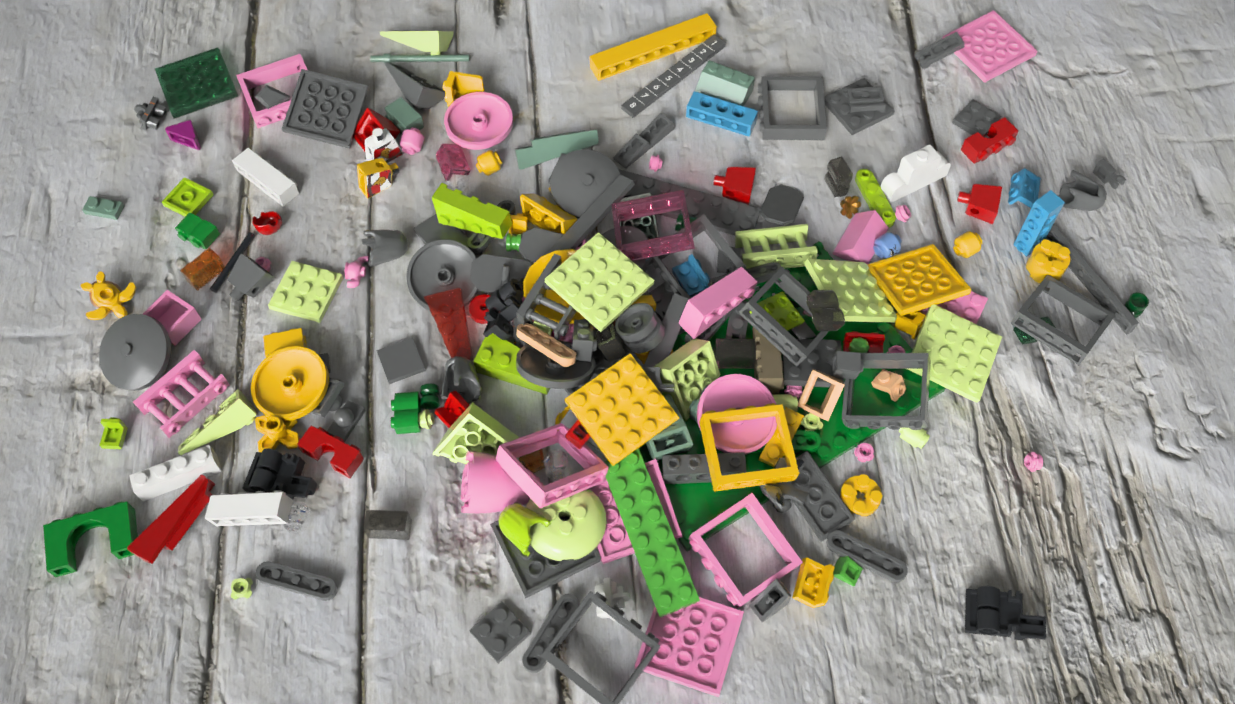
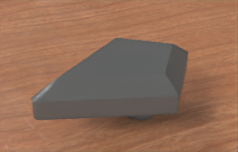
[255,84,290,109]

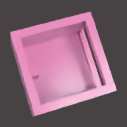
[143,290,202,346]

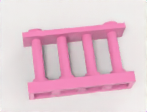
[133,350,230,438]

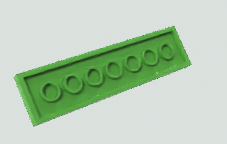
[604,448,700,618]

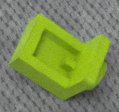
[99,417,128,449]

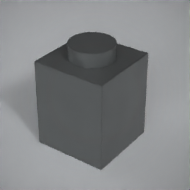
[832,351,864,379]

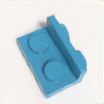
[1008,168,1041,208]
[672,254,710,298]

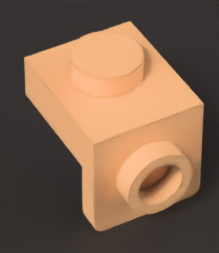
[871,369,906,402]

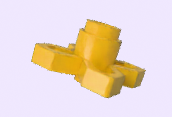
[255,415,300,452]

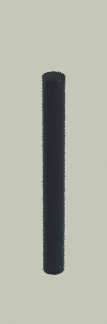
[210,232,255,293]

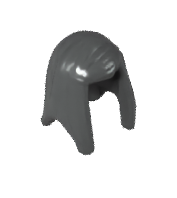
[1058,170,1107,211]
[362,230,408,266]
[441,356,481,404]

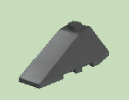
[385,62,446,109]

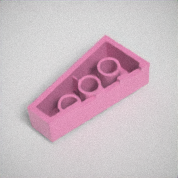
[679,267,757,339]

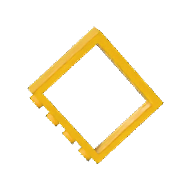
[699,403,799,491]

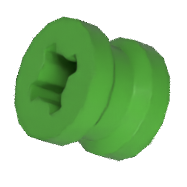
[506,233,522,252]

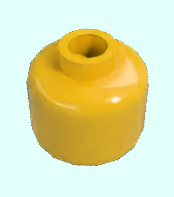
[475,150,503,176]
[953,231,982,258]

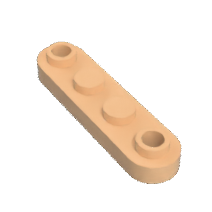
[516,323,576,367]

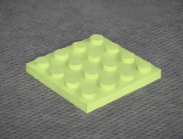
[545,232,655,332]
[804,259,897,323]
[908,304,1002,403]

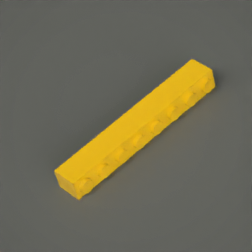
[590,13,716,81]

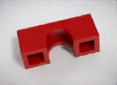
[961,117,1019,164]
[297,425,364,479]

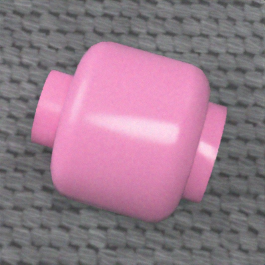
[399,127,424,155]

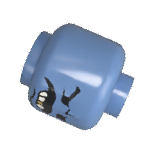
[873,232,902,259]

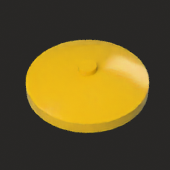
[251,346,329,421]

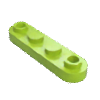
[855,169,896,228]

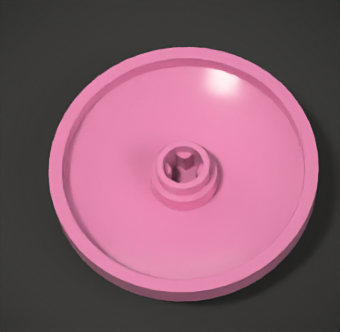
[444,92,513,150]
[697,374,777,454]

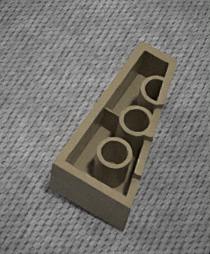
[752,327,784,394]

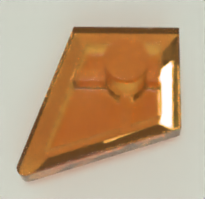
[518,449,546,473]

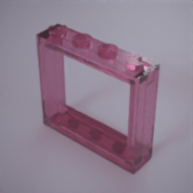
[611,190,695,261]

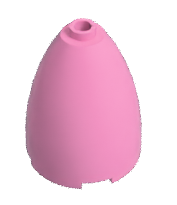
[461,451,543,514]

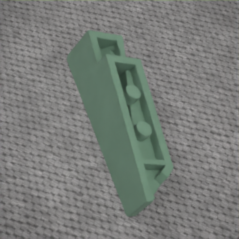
[514,129,599,170]

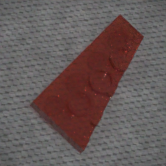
[424,288,473,360]

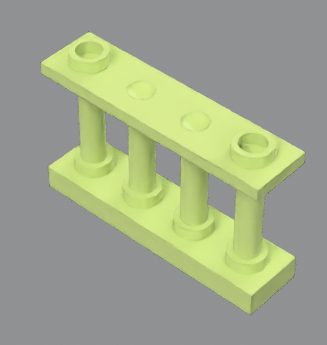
[735,224,817,269]

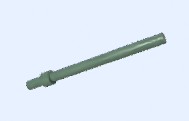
[370,54,470,64]

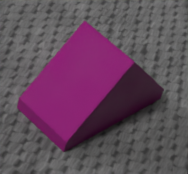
[165,120,201,150]

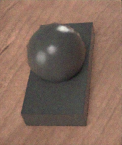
[311,377,345,418]
[327,400,366,441]

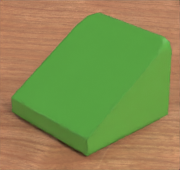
[833,556,863,586]

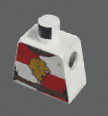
[365,128,403,163]

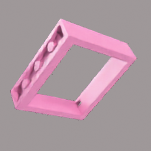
[236,54,307,128]
[496,423,609,508]
[689,493,803,609]

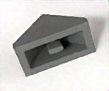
[749,578,791,622]

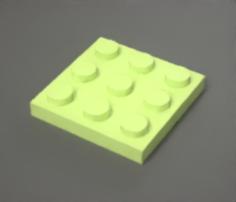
[268,261,343,323]

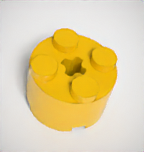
[1026,240,1070,283]

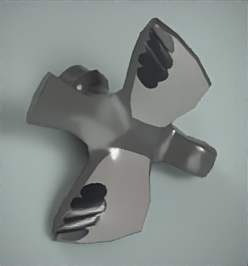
[754,458,809,513]

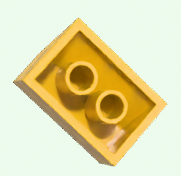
[520,193,578,234]

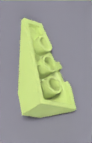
[380,31,454,55]
[178,389,256,455]

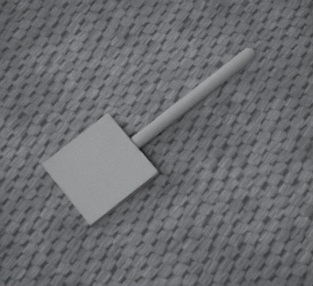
[772,293,816,339]

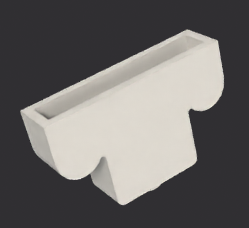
[881,144,951,204]

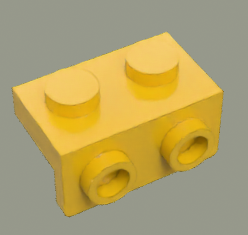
[792,557,835,608]

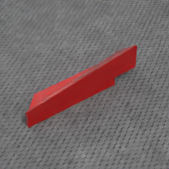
[127,475,215,564]

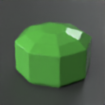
[849,337,869,353]

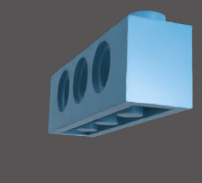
[686,91,758,137]
[1013,190,1065,257]

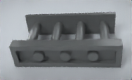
[516,253,577,341]

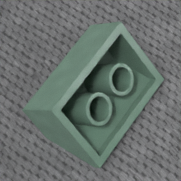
[695,60,755,106]

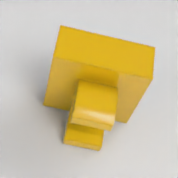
[509,213,528,234]

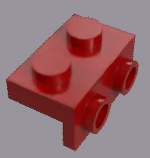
[434,391,470,428]

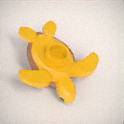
[81,271,136,320]

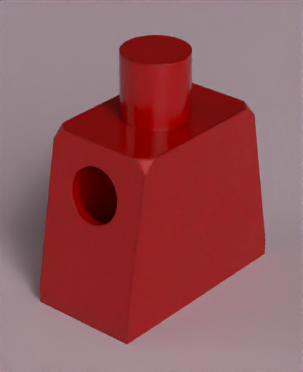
[713,167,756,205]
[957,184,1002,224]

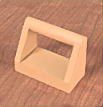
[798,369,844,421]

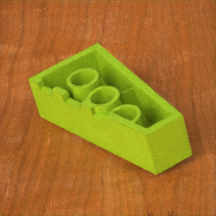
[432,183,512,239]
[473,333,550,395]

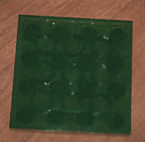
[155,47,238,119]

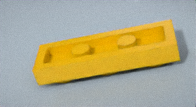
[759,407,804,468]

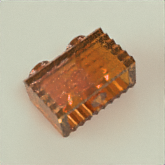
[180,248,225,291]

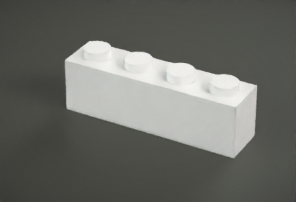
[232,148,299,207]
[129,445,222,502]
[205,490,293,526]

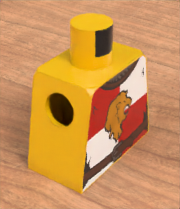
[357,158,399,199]

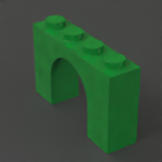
[43,502,138,577]

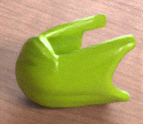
[498,503,551,556]

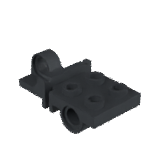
[483,278,524,340]
[242,448,317,500]
[965,586,1046,640]

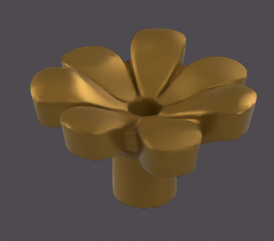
[840,196,861,219]

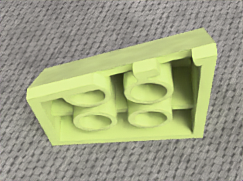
[654,339,720,421]
[432,402,520,464]

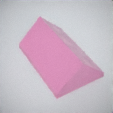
[833,210,888,264]

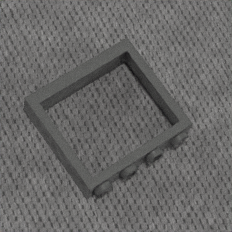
[758,76,827,140]
[651,214,747,299]
[738,267,837,366]
[1011,275,1115,366]
[842,353,931,430]
[541,591,661,704]

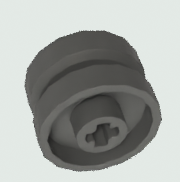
[615,303,666,354]

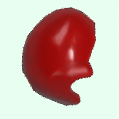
[252,211,283,236]

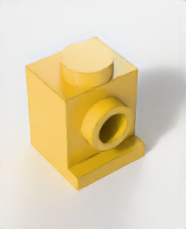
[894,311,926,339]

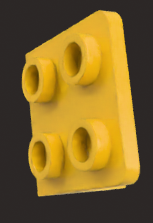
[443,71,485,107]

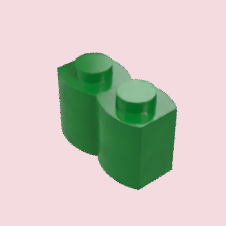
[175,213,220,249]
[391,391,421,434]

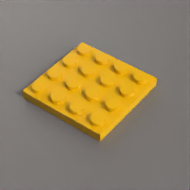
[867,244,971,316]
[564,353,679,466]

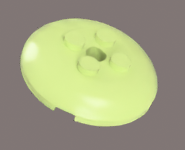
[526,489,607,561]

